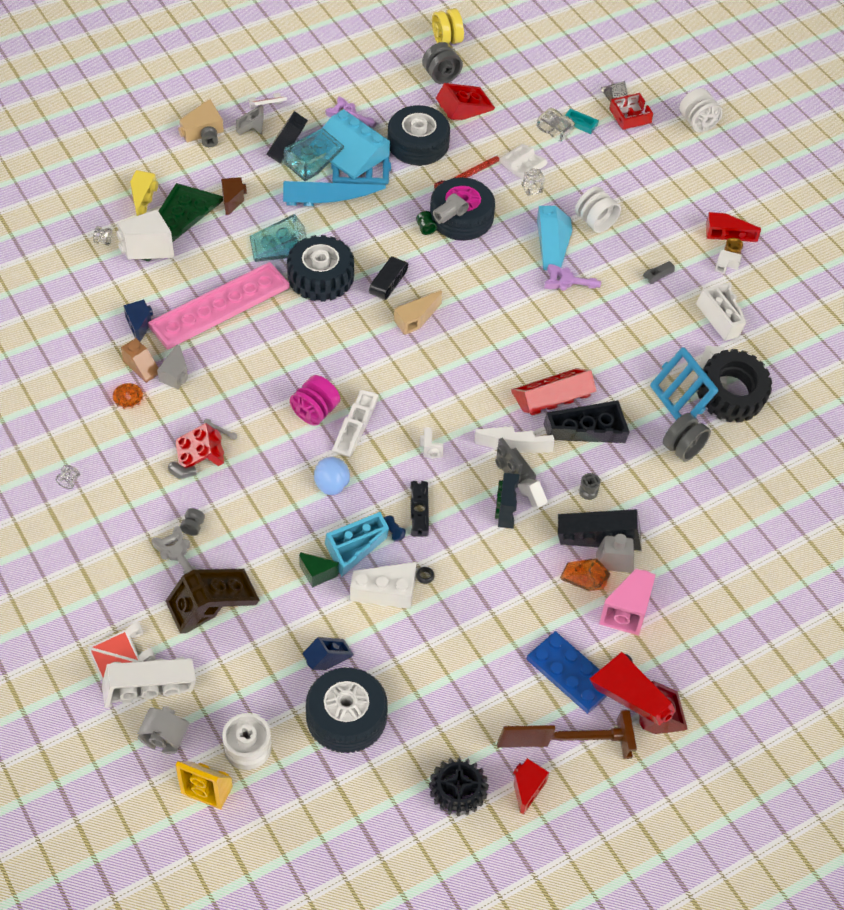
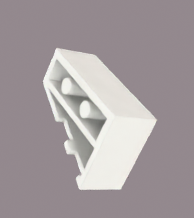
[696,282,746,341]
[350,562,417,609]

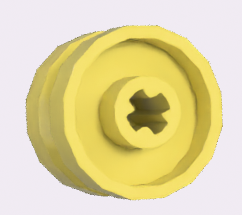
[432,8,464,44]

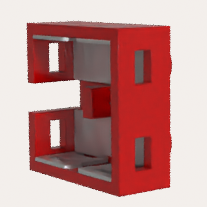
[609,93,654,130]

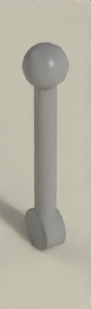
[204,419,237,440]

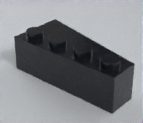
[558,509,642,551]

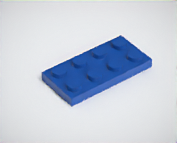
[526,631,607,714]

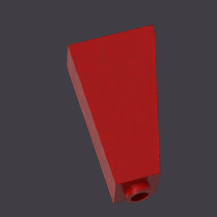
[590,652,676,726]

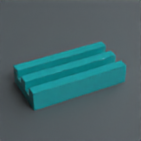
[562,109,599,134]

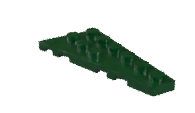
[141,183,223,262]

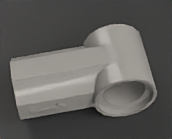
[433,193,469,224]

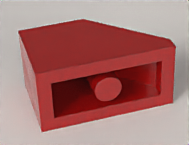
[513,758,549,815]

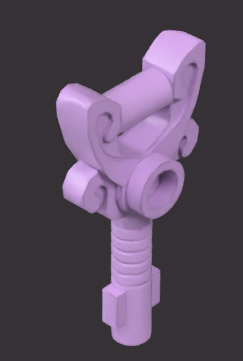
[325,96,376,128]
[544,264,601,291]

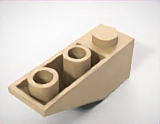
[394,290,442,335]

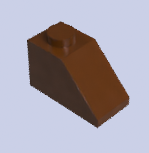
[221,177,247,215]

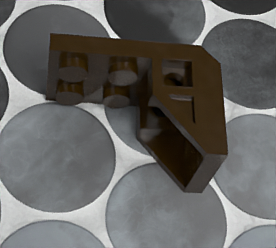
[165,569,260,634]

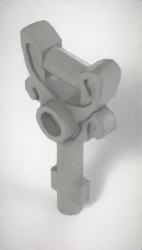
[151,526,196,574]

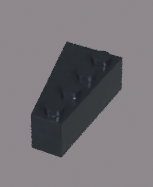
[543,400,630,443]

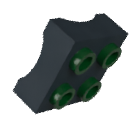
[495,473,519,529]

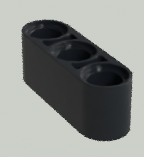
[369,256,409,300]

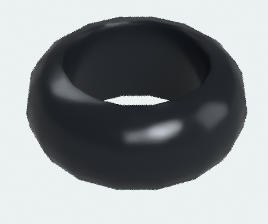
[416,567,435,584]

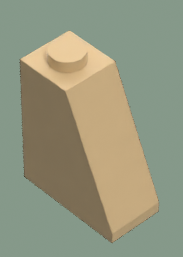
[178,99,224,143]

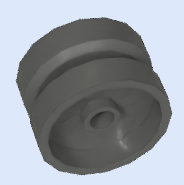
[422,42,463,84]
[663,413,711,462]

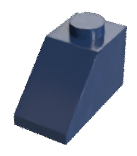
[123,299,153,342]
[302,637,354,670]

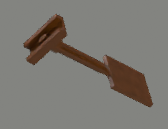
[497,710,637,759]

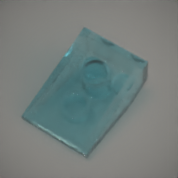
[284,128,344,181]
[250,214,307,262]

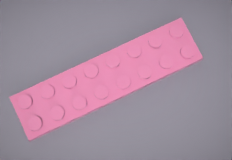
[148,262,290,350]

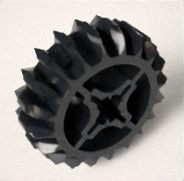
[429,756,489,817]

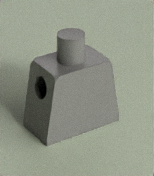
[596,534,634,573]

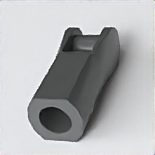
[643,261,675,284]

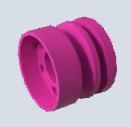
[290,375,340,426]

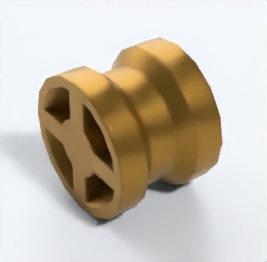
[724,238,743,254]

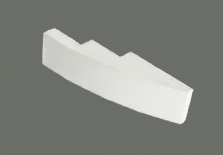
[332,389,379,458]
[474,426,554,453]

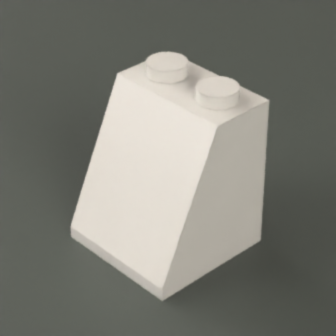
[116,209,174,259]

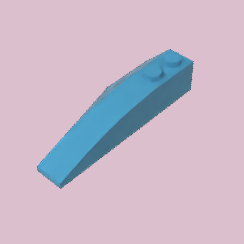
[283,181,386,206]

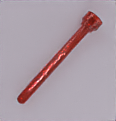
[434,156,500,189]

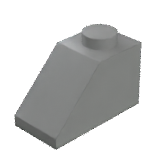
[157,345,188,389]

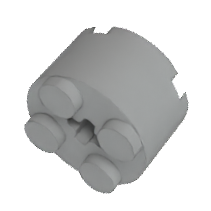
[138,707,190,754]

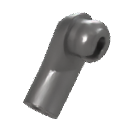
[168,461,197,479]

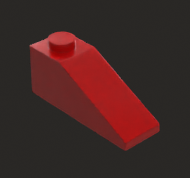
[706,212,761,242]

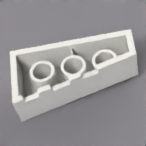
[102,658,196,708]

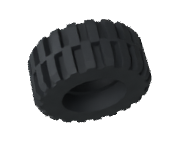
[697,349,772,423]

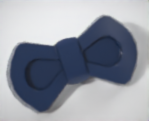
[384,515,406,542]

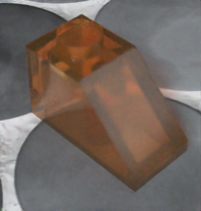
[560,558,611,591]

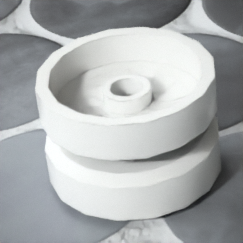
[222,713,272,770]

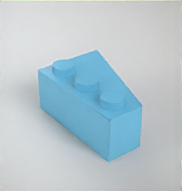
[325,512,389,577]

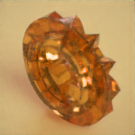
[113,383,143,409]

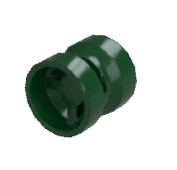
[416,211,437,235]

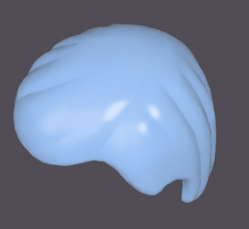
[314,457,350,495]

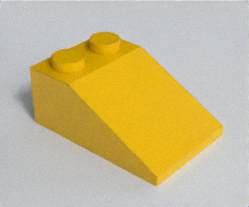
[175,761,233,810]

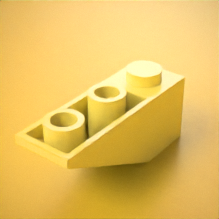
[130,170,158,216]

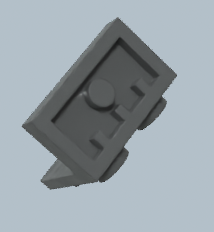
[495,437,536,488]

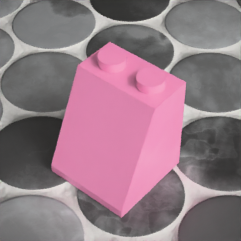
[599,569,656,636]

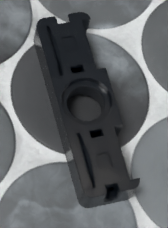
[410,481,429,537]

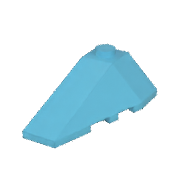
[537,206,572,270]

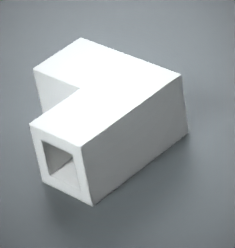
[715,249,742,274]
[518,479,548,508]

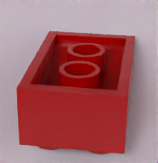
[436,83,495,120]

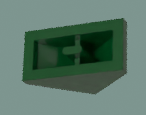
[299,552,339,588]

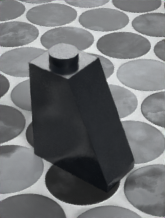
[266,111,308,163]

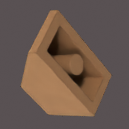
[121,338,158,383]

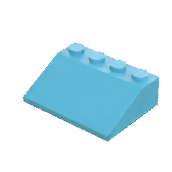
[308,109,390,179]

